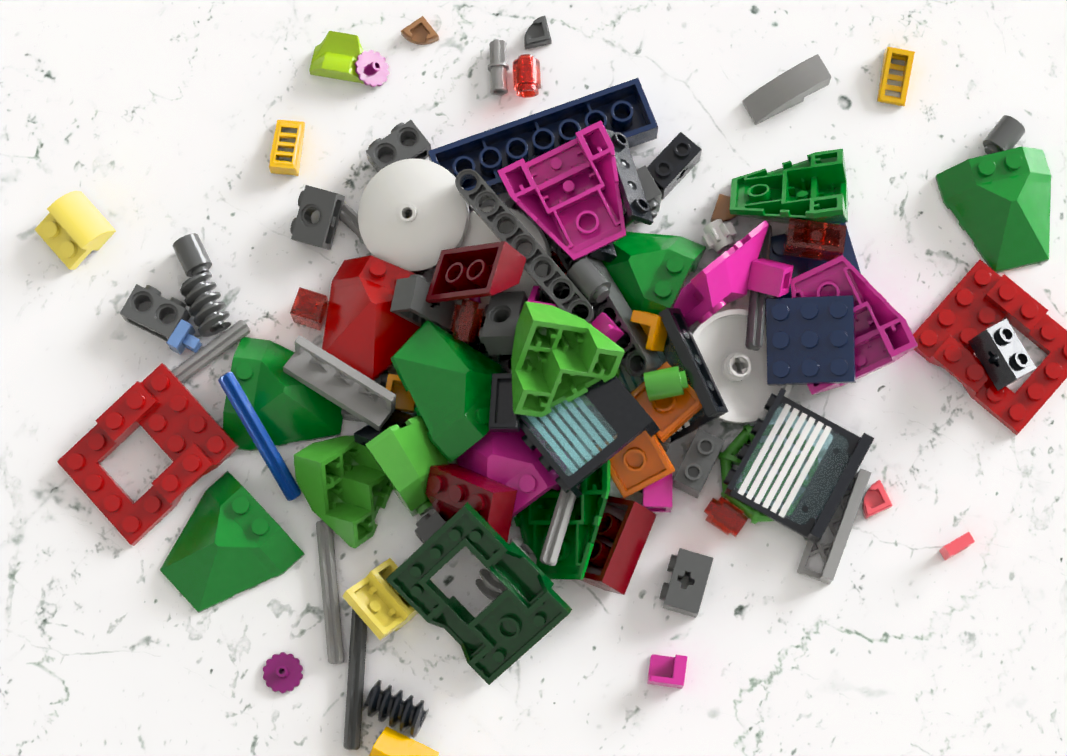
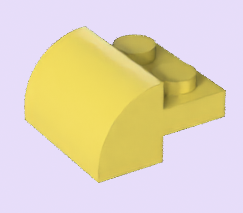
[34,191,116,270]
[342,558,418,640]

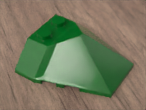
[935,146,1051,273]
[729,148,848,226]
[602,232,706,317]
[390,320,508,463]
[223,337,343,451]
[514,460,611,580]
[160,471,305,613]

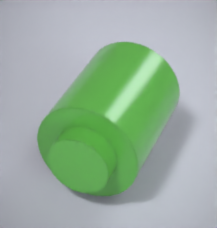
[643,366,689,401]

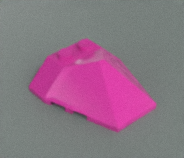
[497,120,626,261]
[673,220,769,327]
[790,255,918,395]
[456,417,570,526]

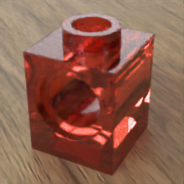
[290,287,329,331]

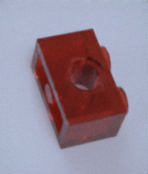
[783,218,847,261]

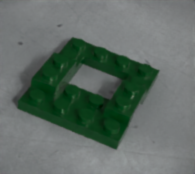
[386,502,572,685]

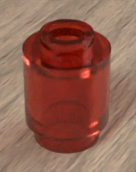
[513,54,541,98]
[451,299,484,343]
[704,496,748,537]

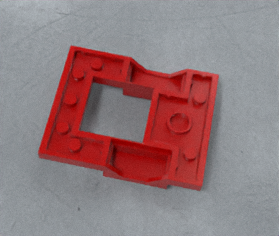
[913,260,1067,435]
[57,363,239,546]

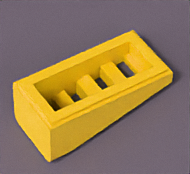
[877,47,915,107]
[269,120,305,176]

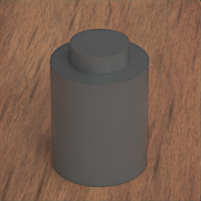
[983,115,1025,155]
[172,233,212,277]
[567,258,611,303]

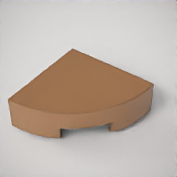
[401,16,439,45]
[710,194,738,223]

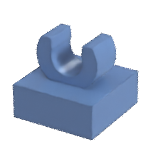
[166,319,202,355]

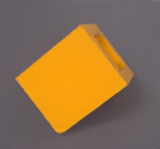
[630,310,667,352]
[386,373,415,413]

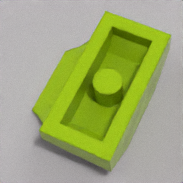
[309,31,364,84]

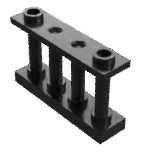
[588,128,654,263]

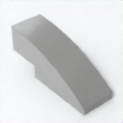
[742,54,832,125]

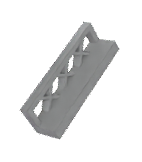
[283,335,396,431]
[797,468,872,585]

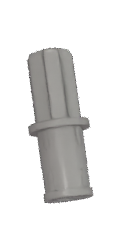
[488,39,509,95]

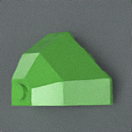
[511,301,625,417]
[365,415,449,517]
[294,435,393,548]

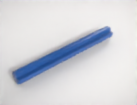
[218,372,301,501]

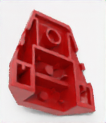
[322,255,420,381]

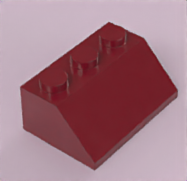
[425,241,527,303]
[425,464,517,542]
[581,496,657,595]

